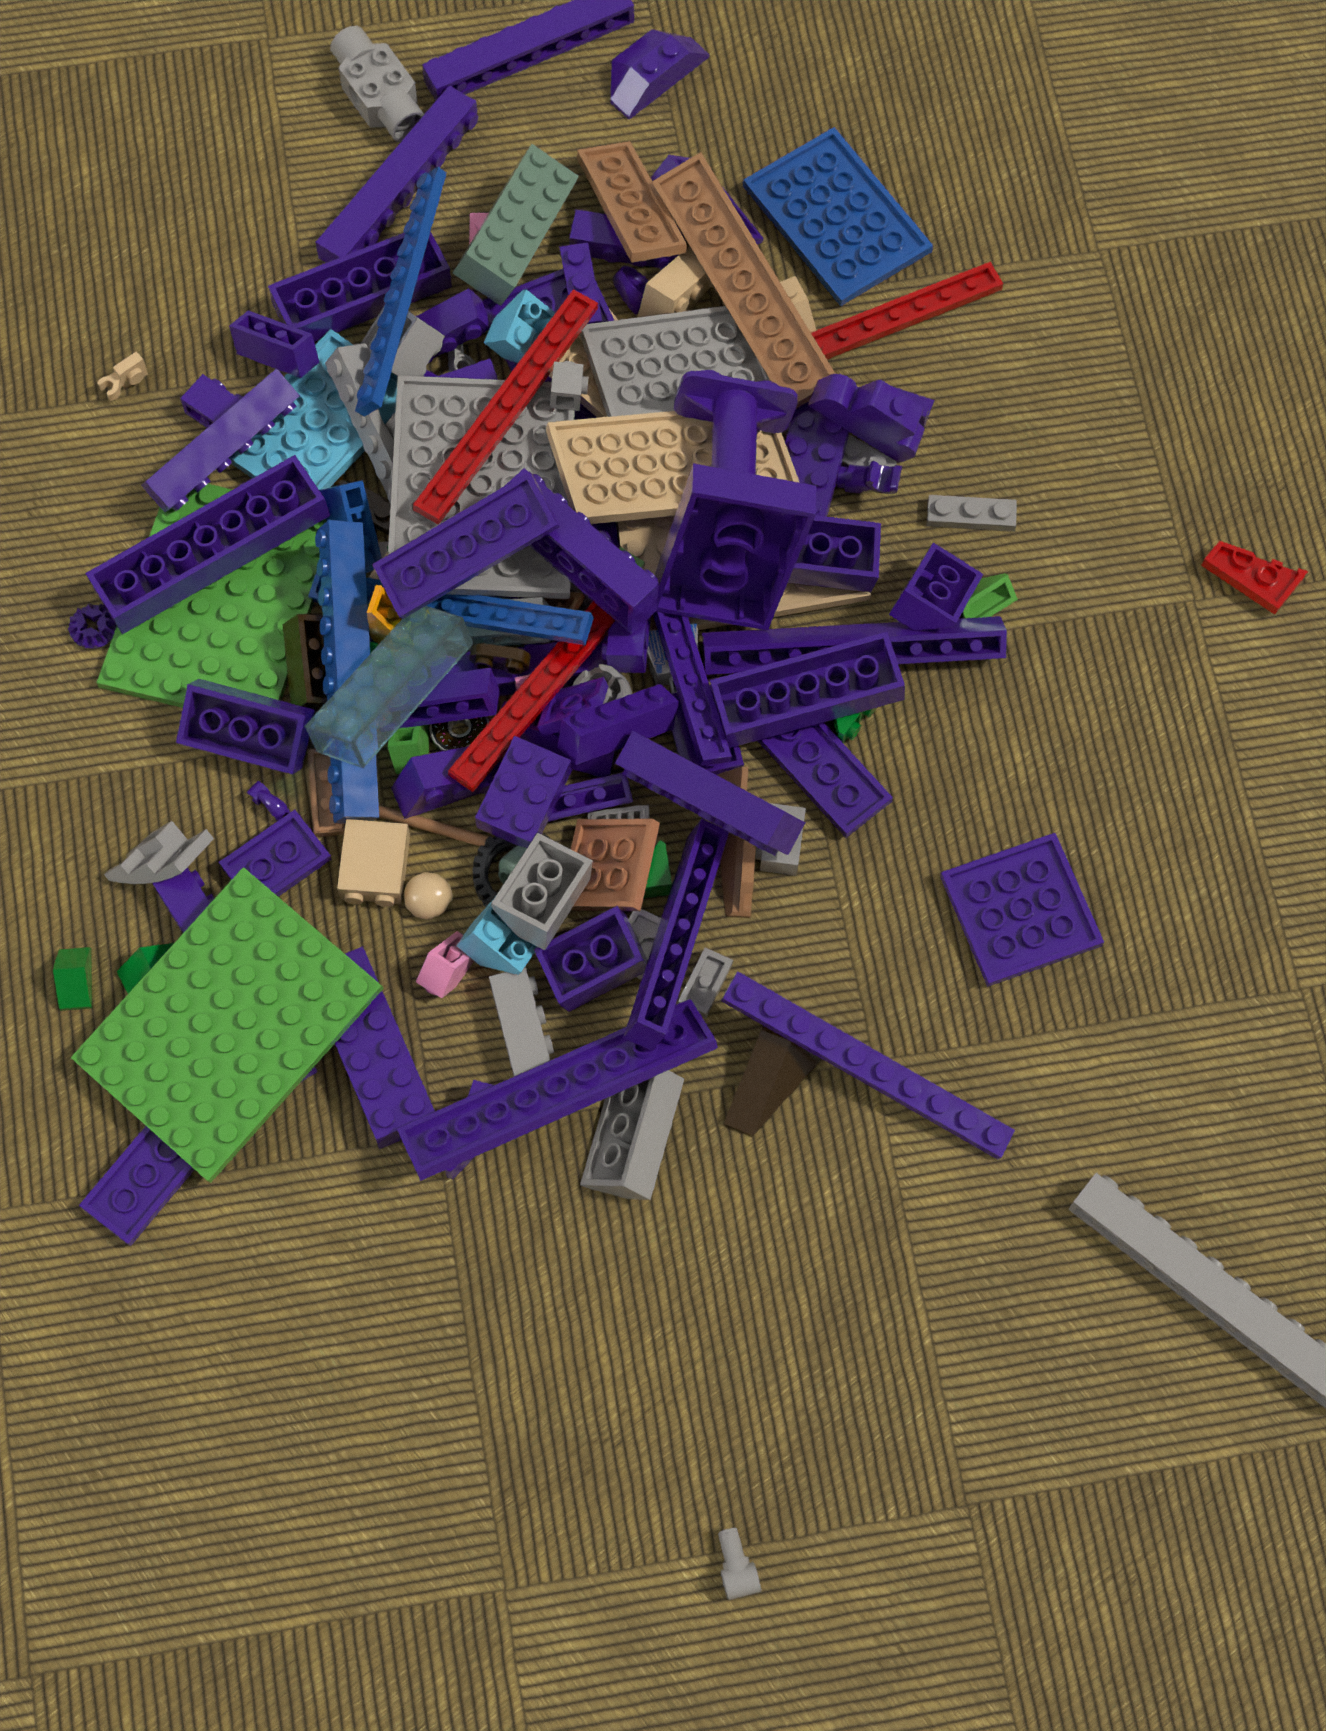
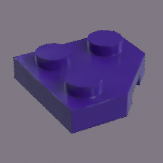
[537,677,609,736]

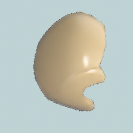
[403,872,453,920]

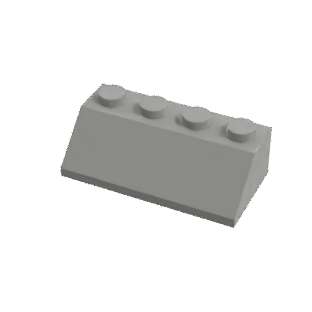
[580,1070,684,1200]

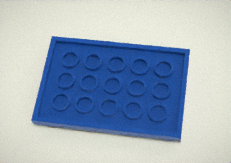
[743,127,933,306]

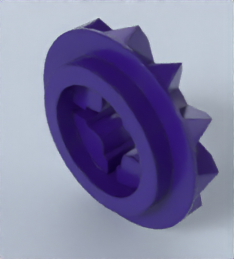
[68,603,117,649]

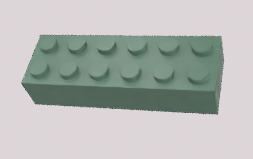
[453,144,579,306]

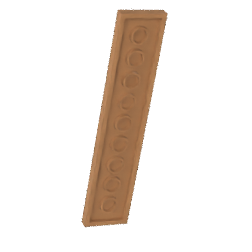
[652,152,835,408]

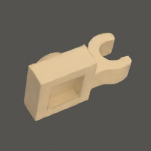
[97,351,148,401]

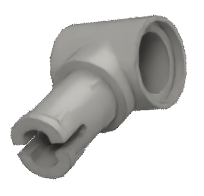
[718,1528,761,1601]

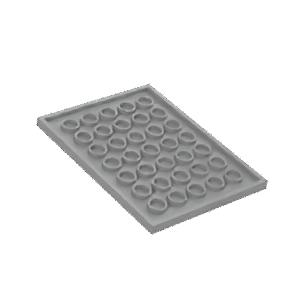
[388,375,574,599]

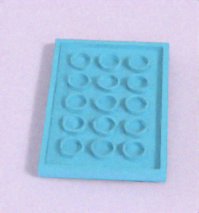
[229,329,397,490]

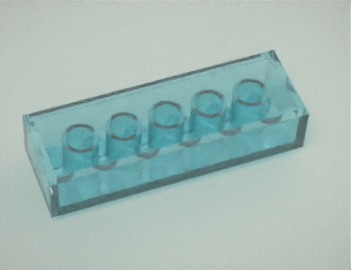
[305,606,473,768]

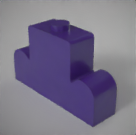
[808,374,925,463]

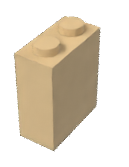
[337,819,410,907]

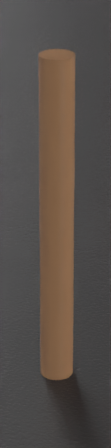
[379,805,489,846]

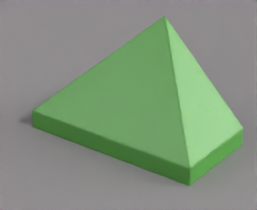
[962,573,1018,618]

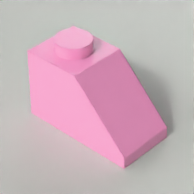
[416,931,474,998]

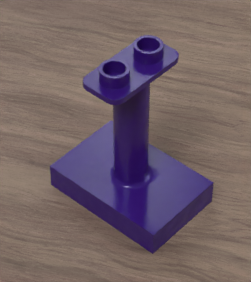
[654,370,816,630]

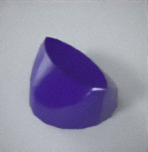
[613,265,648,315]

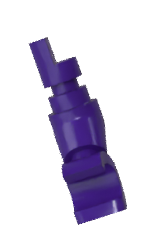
[836,461,903,494]

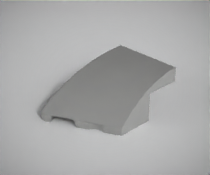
[104,821,214,884]

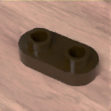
[469,643,531,675]

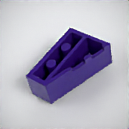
[391,746,501,819]

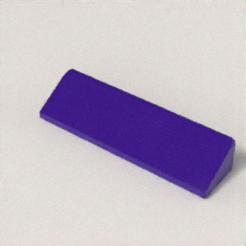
[548,773,633,822]

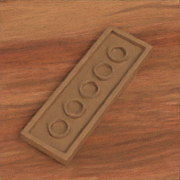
[577,141,687,263]

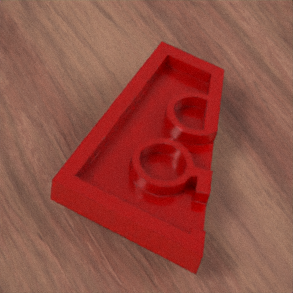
[1201,541,1308,615]

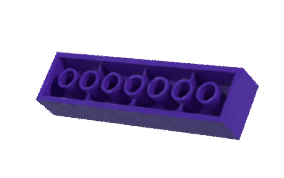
[85,455,330,634]

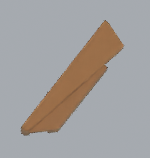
[717,766,759,918]

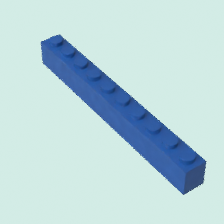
[315,520,379,824]

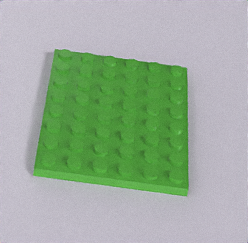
[97,484,327,708]
[71,867,384,1183]

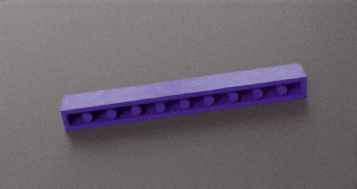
[702,616,1007,675]

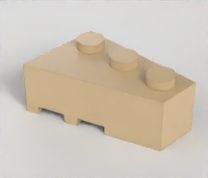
[637,246,714,318]

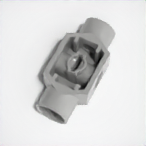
[330,26,424,142]

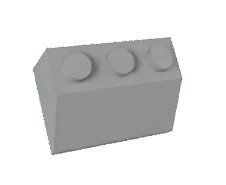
[491,833,593,950]

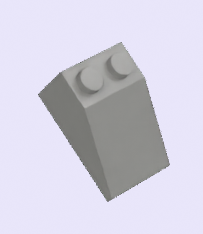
[360,307,445,377]

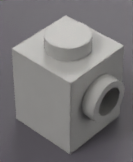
[550,361,589,411]

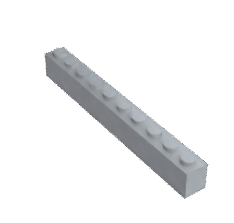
[1068,1173,1326,1408]

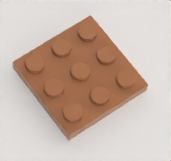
[571,819,660,911]

